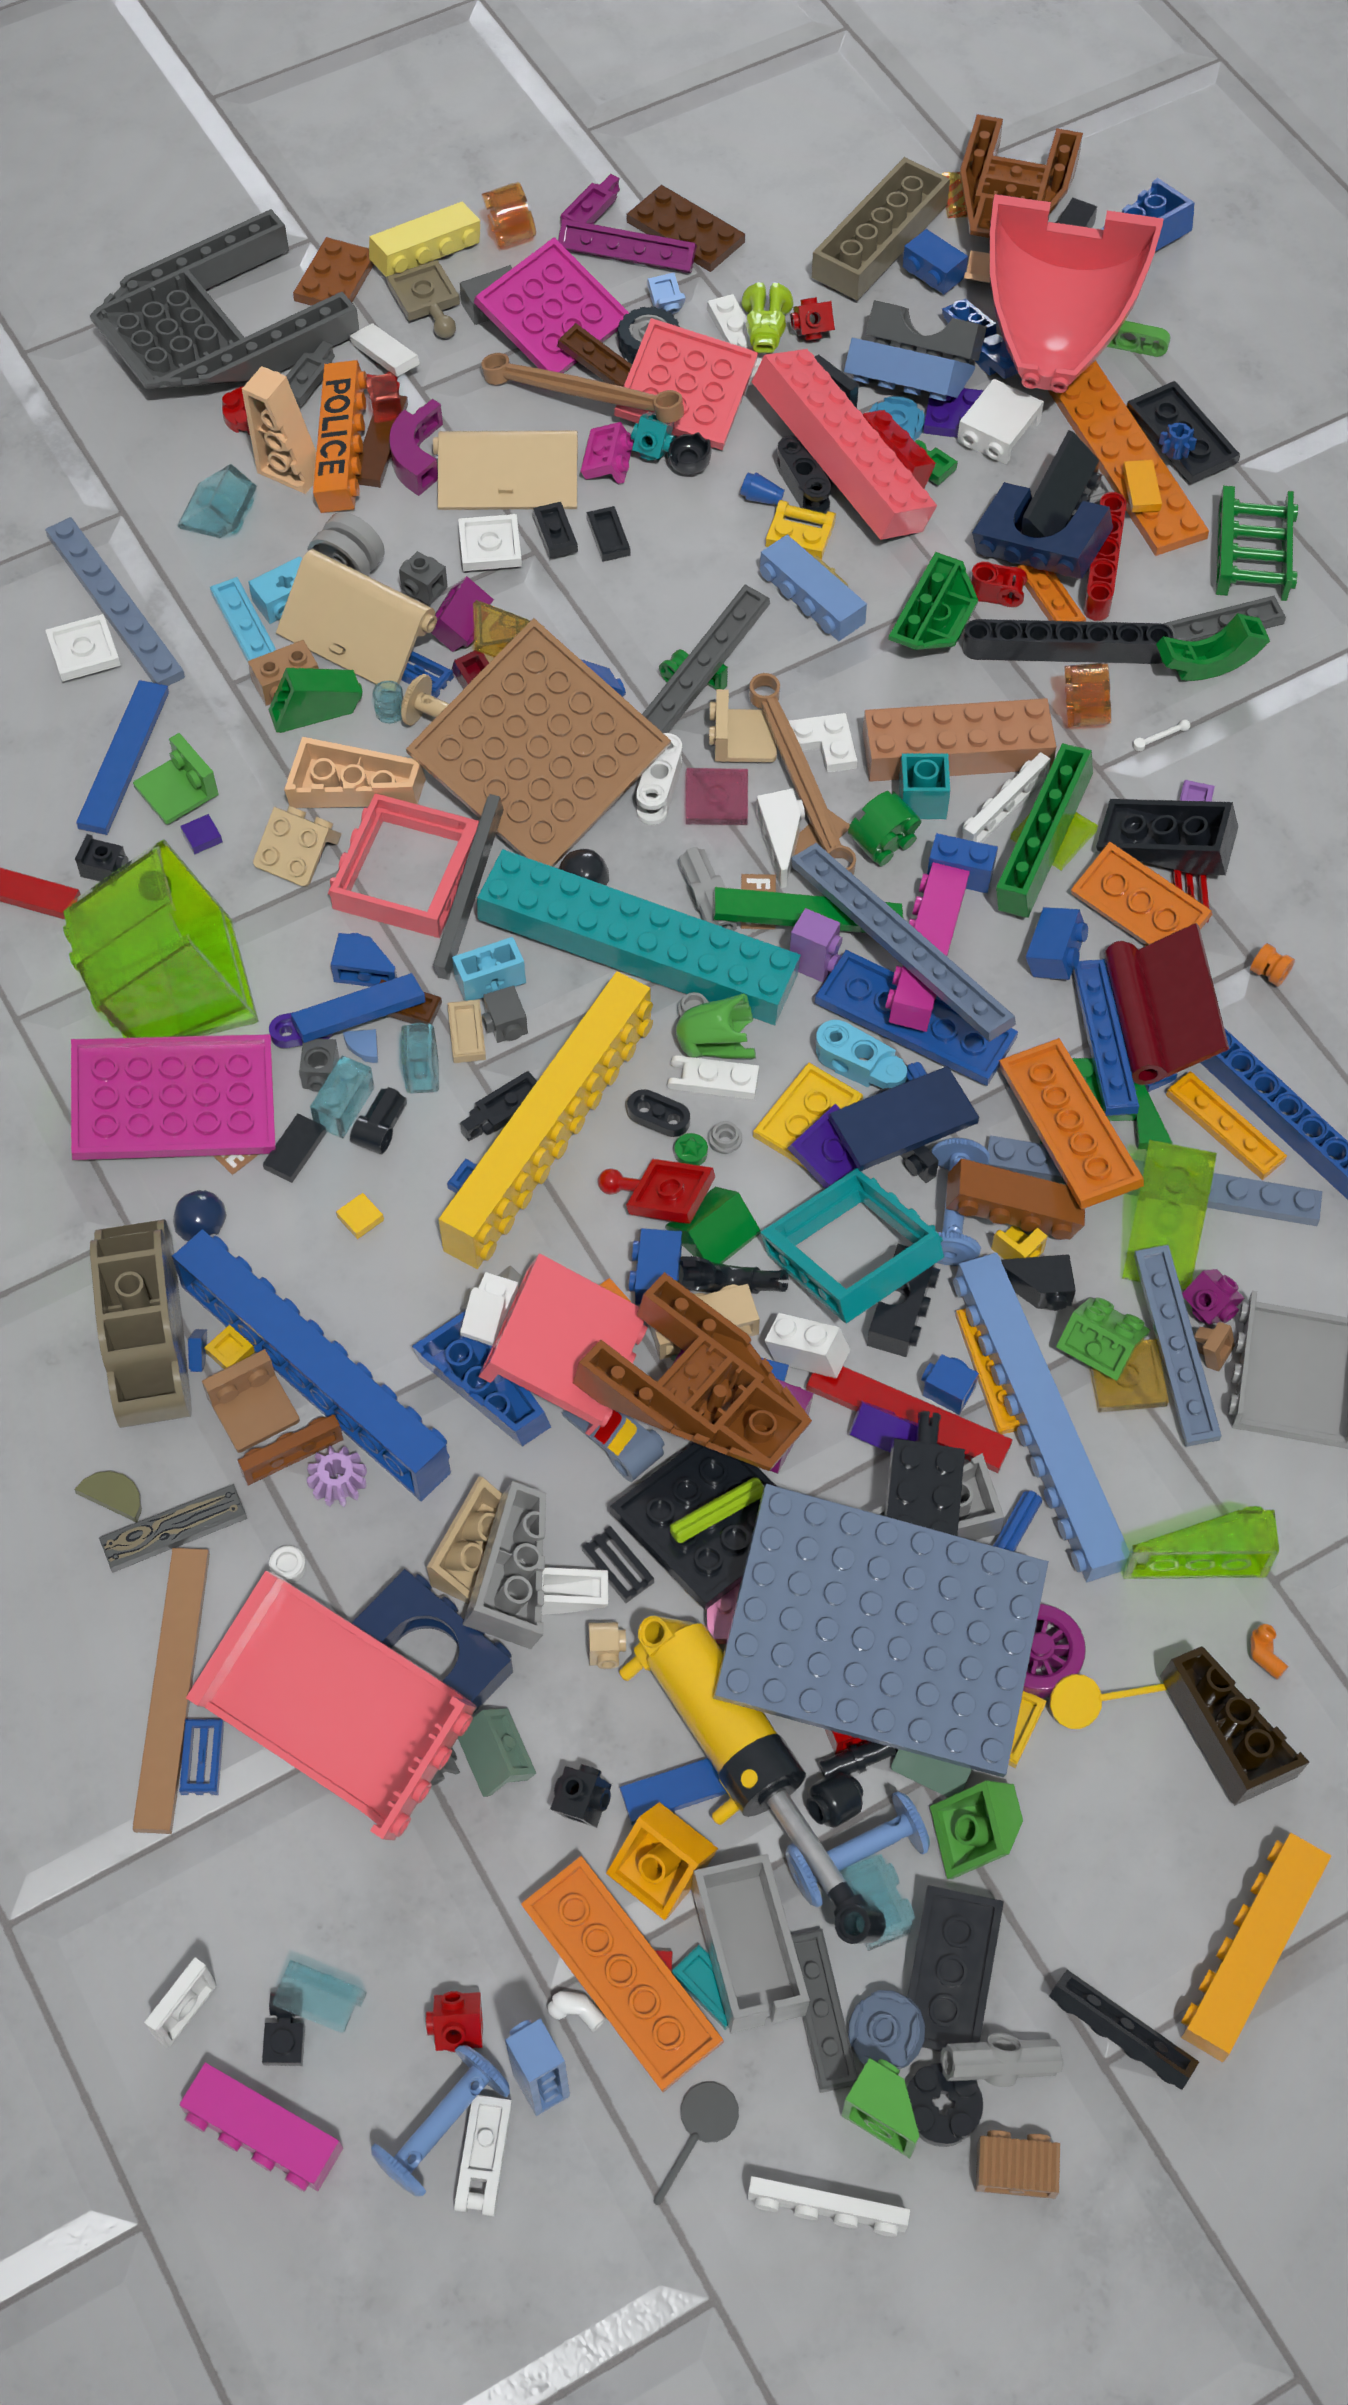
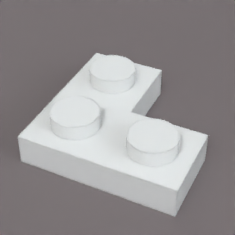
[789,713,858,773]

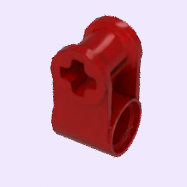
[970,562,1028,607]

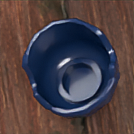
[173,1190,227,1241]

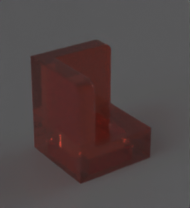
[365,373,402,423]

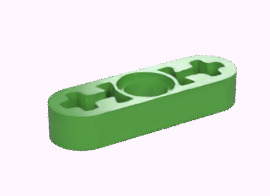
[1107,321,1171,357]

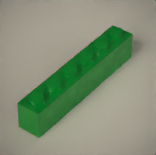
[996,743,1093,918]

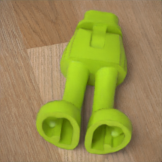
[741,282,794,353]

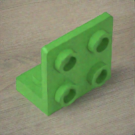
[133,733,219,824]
[1056,1297,1151,1381]

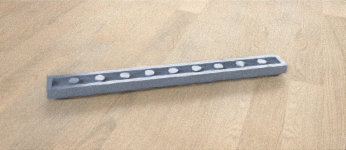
[791,843,1016,1042]
[987,1135,1323,1226]

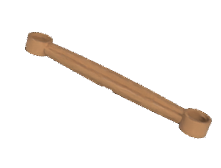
[481,353,685,423]
[749,673,856,875]

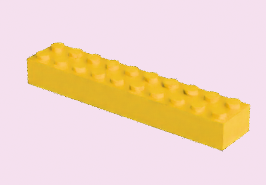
[438,971,653,1269]

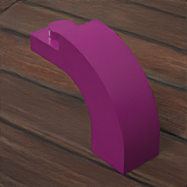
[389,399,443,496]

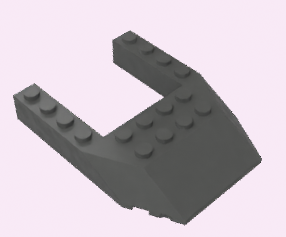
[90,209,360,389]

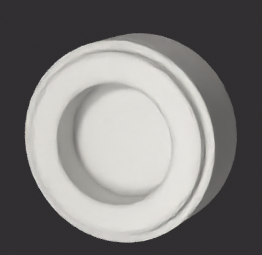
[269,1546,306,1584]

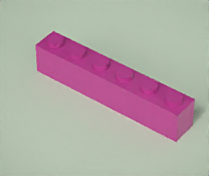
[885,862,970,1032]

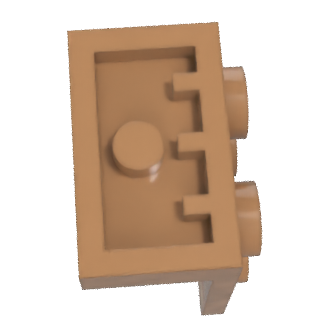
[202,1349,300,1453]

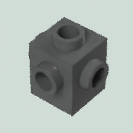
[399,551,448,605]

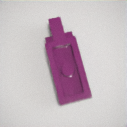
[560,174,620,224]

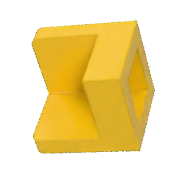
[991,1226,1048,1259]

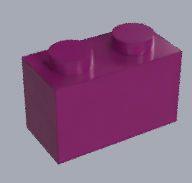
[431,576,494,652]

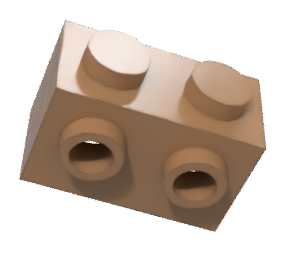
[248,640,319,706]

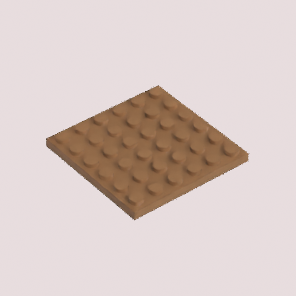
[406,618,671,867]

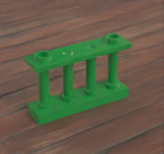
[1216,485,1298,601]

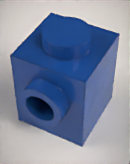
[921,1354,979,1415]

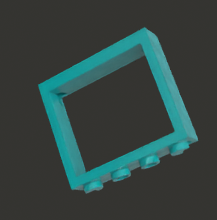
[760,1168,944,1324]

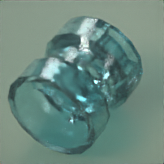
[372,681,403,724]

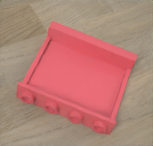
[478,1253,648,1436]

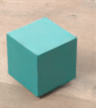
[899,753,951,819]

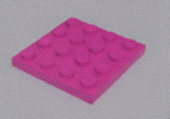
[474,237,629,373]

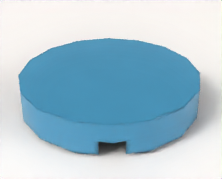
[869,396,924,441]

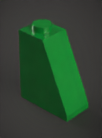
[268,668,363,733]

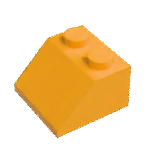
[606,1802,718,1921]

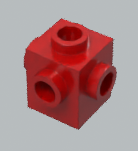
[790,297,835,340]
[426,1991,483,2052]

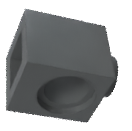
[299,1039,339,1092]

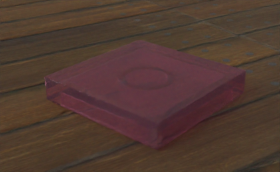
[686,768,748,825]

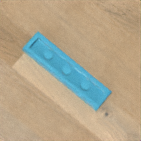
[210,577,276,662]

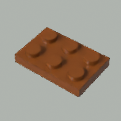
[293,237,374,306]

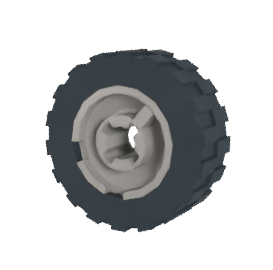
[618,306,680,364]

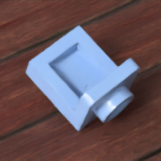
[647,272,686,314]

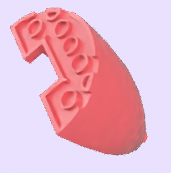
[990,194,1164,393]

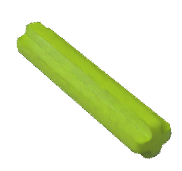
[670,1478,764,1543]

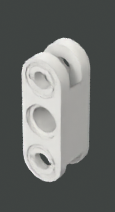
[636,733,682,825]

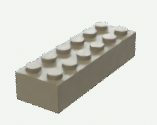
[811,157,950,301]

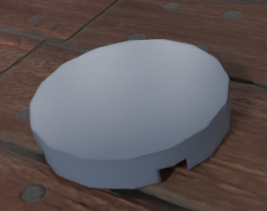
[848,1990,925,2070]

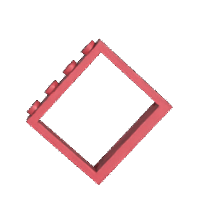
[327,793,479,938]

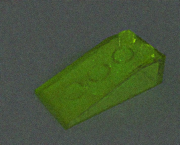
[1122,1140,1217,1291]
[1122,1506,1279,1579]

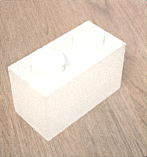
[765,1313,850,1378]

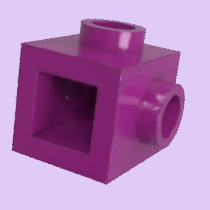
[1182,1269,1245,1324]

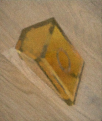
[473,600,545,658]

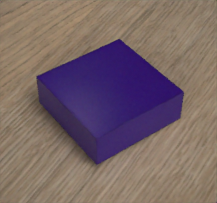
[180,814,223,855]

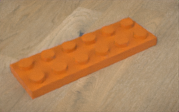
[999,1038,1144,1210]
[521,1856,724,2092]

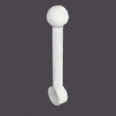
[1133,719,1190,751]

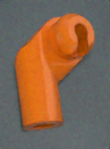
[1250,1624,1289,1680]

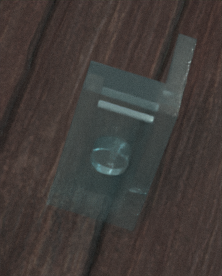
[273,1960,367,2033]

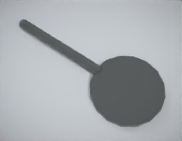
[654,2082,739,2205]

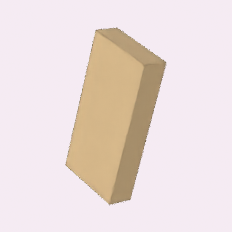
[447,999,486,1063]

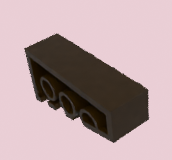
[1160,1646,1310,1806]

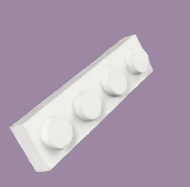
[707,294,766,386]
[962,752,1051,843]
[748,2176,910,2237]

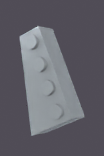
[870,1453,1004,1540]
[463,1481,546,1649]

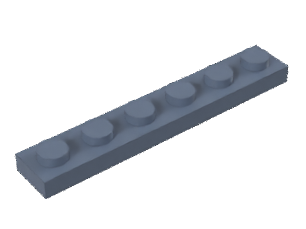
[1134,1244,1222,1447]

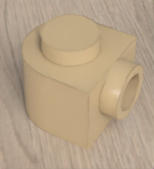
[589,1622,626,1669]

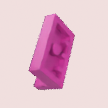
[581,422,634,484]

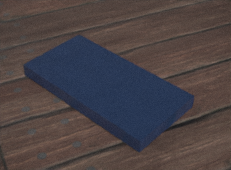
[829,1066,980,1171]

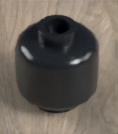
[806,1771,863,1828]

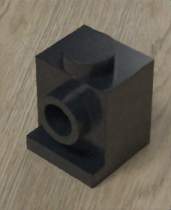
[75,834,128,885]

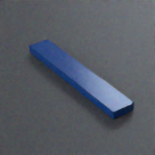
[76,680,169,835]
[1072,959,1139,1116]

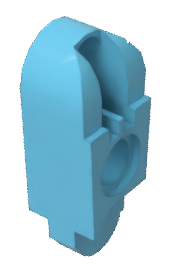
[816,1020,907,1089]

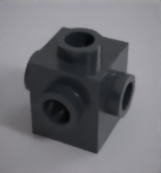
[550,1764,612,1828]

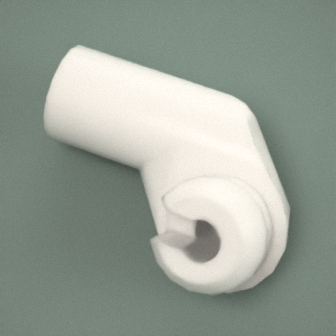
[548,1991,607,2032]

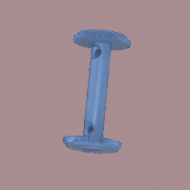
[931,1138,990,1266]
[785,1791,930,1907]
[371,2045,510,2196]

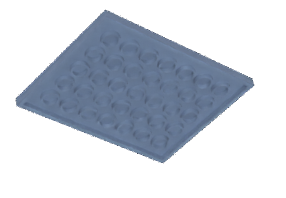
[713,1484,1049,1777]

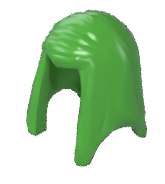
[676,994,756,1059]

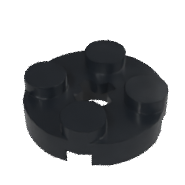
[907,2063,983,2147]

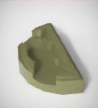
[74,1471,142,1523]

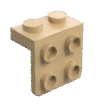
[709,689,777,762]
[253,806,342,887]

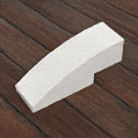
[542,1567,608,1615]

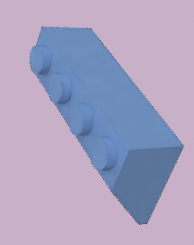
[844,337,975,401]

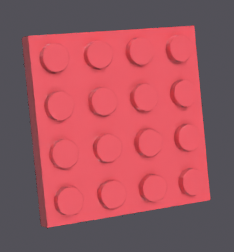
[614,318,758,450]

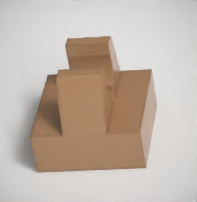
[1194,1322,1235,1372]

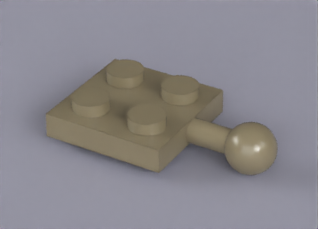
[387,260,460,339]

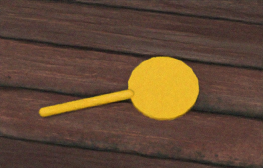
[1050,1674,1167,1729]

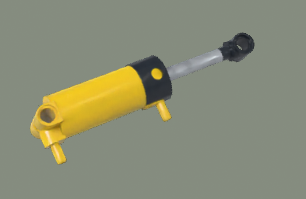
[619,1616,886,1944]

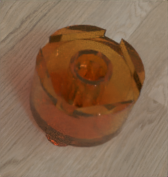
[481,182,536,248]
[1064,663,1111,727]

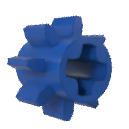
[1159,423,1197,460]

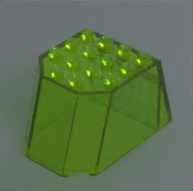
[63,839,259,1038]

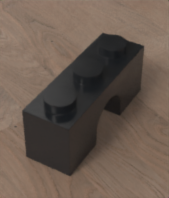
[867,1244,941,1357]

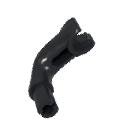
[679,1256,789,1294]

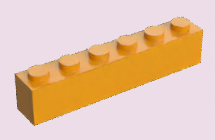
[1181,1832,1331,2062]

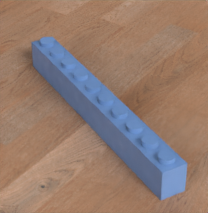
[953,1252,1132,1583]

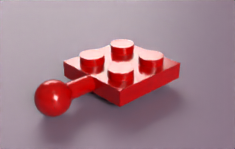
[598,1159,715,1224]

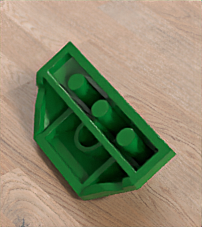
[888,552,978,650]

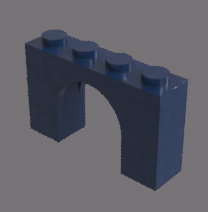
[972,482,1113,579]
[352,1569,513,1715]

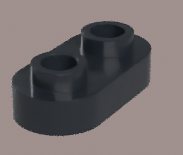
[627,1089,690,1137]

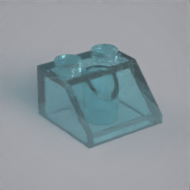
[177,464,257,538]

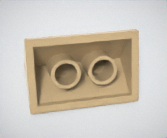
[427,1477,502,1604]

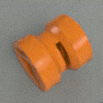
[1250,943,1295,987]

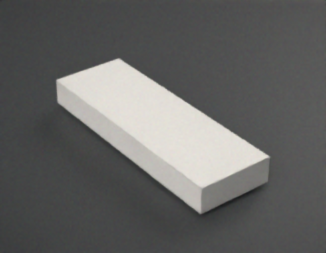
[349,323,420,377]

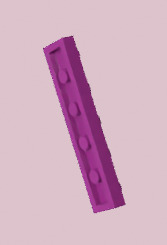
[558,219,697,273]

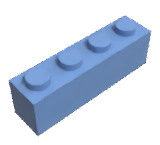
[760,534,867,641]
[505,2018,570,2116]

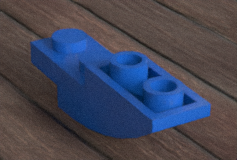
[942,299,1018,379]

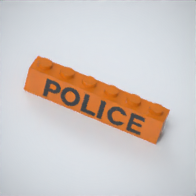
[313,360,368,513]

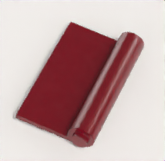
[1104,923,1229,1085]

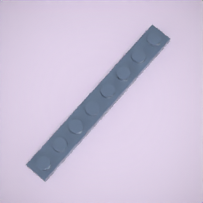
[45,517,185,686]

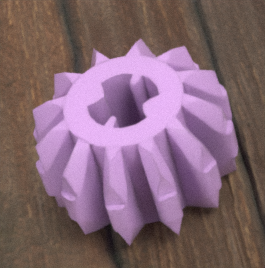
[307,1446,367,1507]

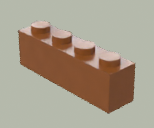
[946,1158,1085,1240]

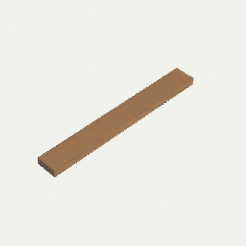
[132,1548,210,1834]

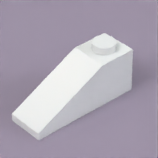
[756,788,805,889]

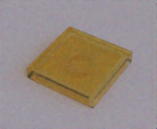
[1090,1339,1169,1413]

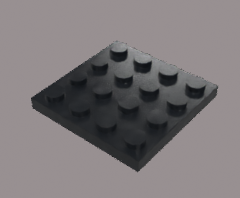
[610,1443,778,1610]

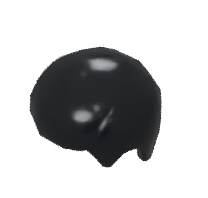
[668,432,712,475]
[559,849,609,885]

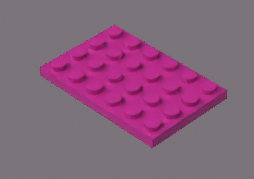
[71,1034,275,1160]

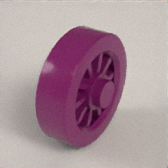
[1023,1604,1086,1698]

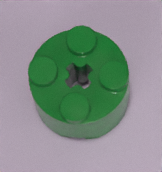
[848,791,922,866]

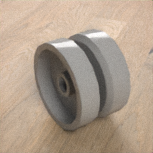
[307,512,385,576]

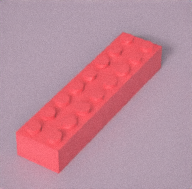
[752,349,937,540]

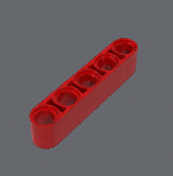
[1083,492,1127,621]

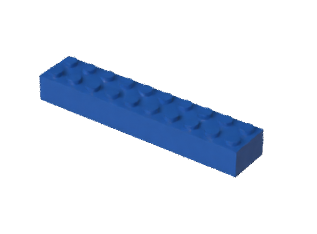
[172,1229,451,1501]

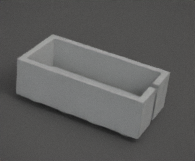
[691,1854,810,2034]

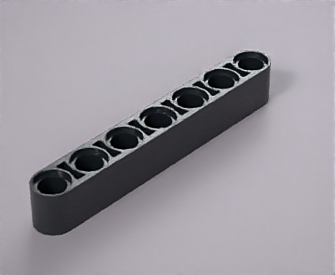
[962,619,1173,664]

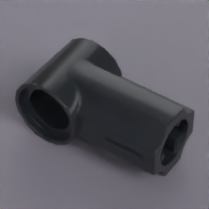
[350,1087,407,1154]

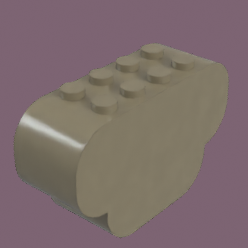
[90,1219,192,1428]

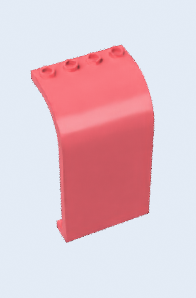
[186,1571,477,1840]

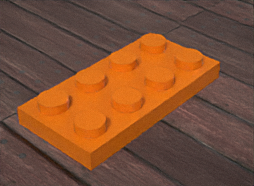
[1071,842,1212,946]

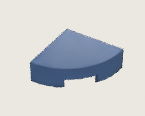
[343,1029,378,1063]

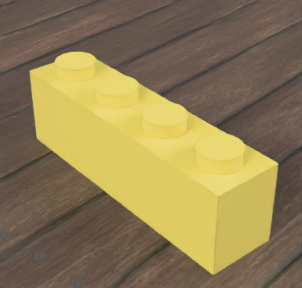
[369,201,481,278]

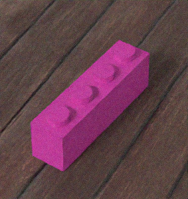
[179,2062,343,2192]

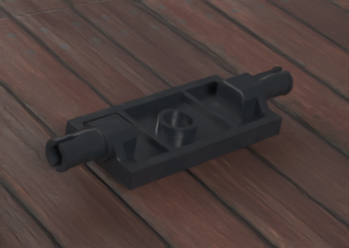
[885,1411,965,1536]

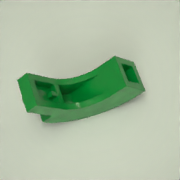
[1156,613,1270,681]

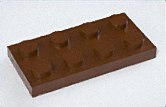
[627,184,745,272]

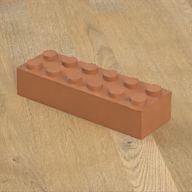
[862,698,1057,782]

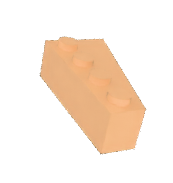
[242,366,316,494]
[284,737,426,808]

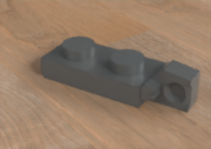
[286,341,335,408]

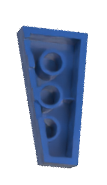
[1101,178,1195,251]
[412,1310,551,1447]

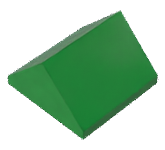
[666,1186,761,1264]

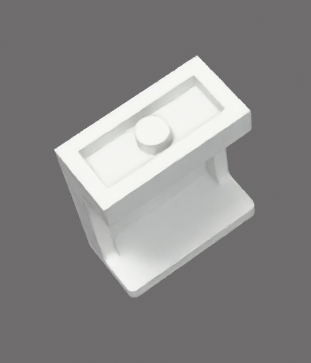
[957,379,1044,464]

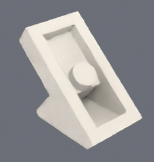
[460,1272,518,1346]

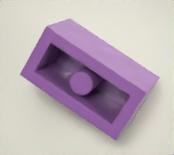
[790,908,843,983]

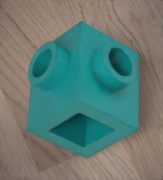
[631,411,675,460]

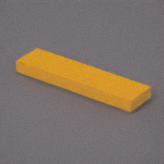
[1166,1071,1287,1181]
[955,1308,1020,1434]

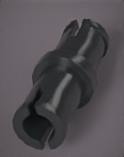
[818,1741,896,1777]

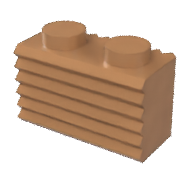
[975,2130,1060,2199]

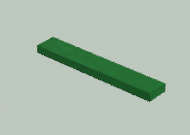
[713,887,903,933]

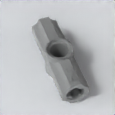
[679,847,737,931]
[940,2033,1063,2087]

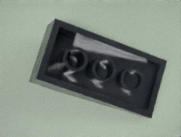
[1096,799,1238,876]

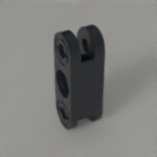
[777,435,831,514]

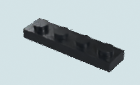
[1049,1970,1199,2090]

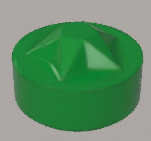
[675,1133,708,1166]

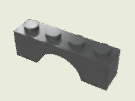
[866,300,987,364]

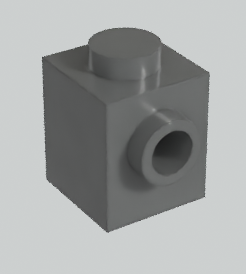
[482,986,528,1043]

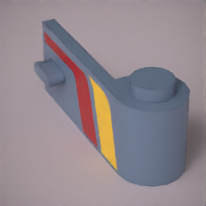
[562,1410,665,1482]

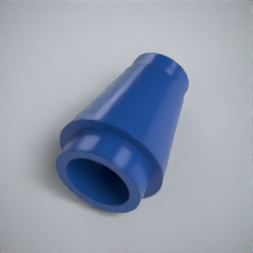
[740,472,785,505]

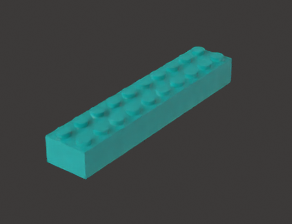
[477,849,801,1026]

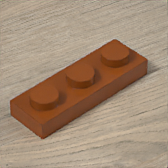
[237,1414,344,1486]

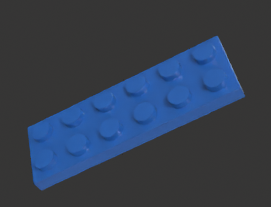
[815,950,1018,1086]

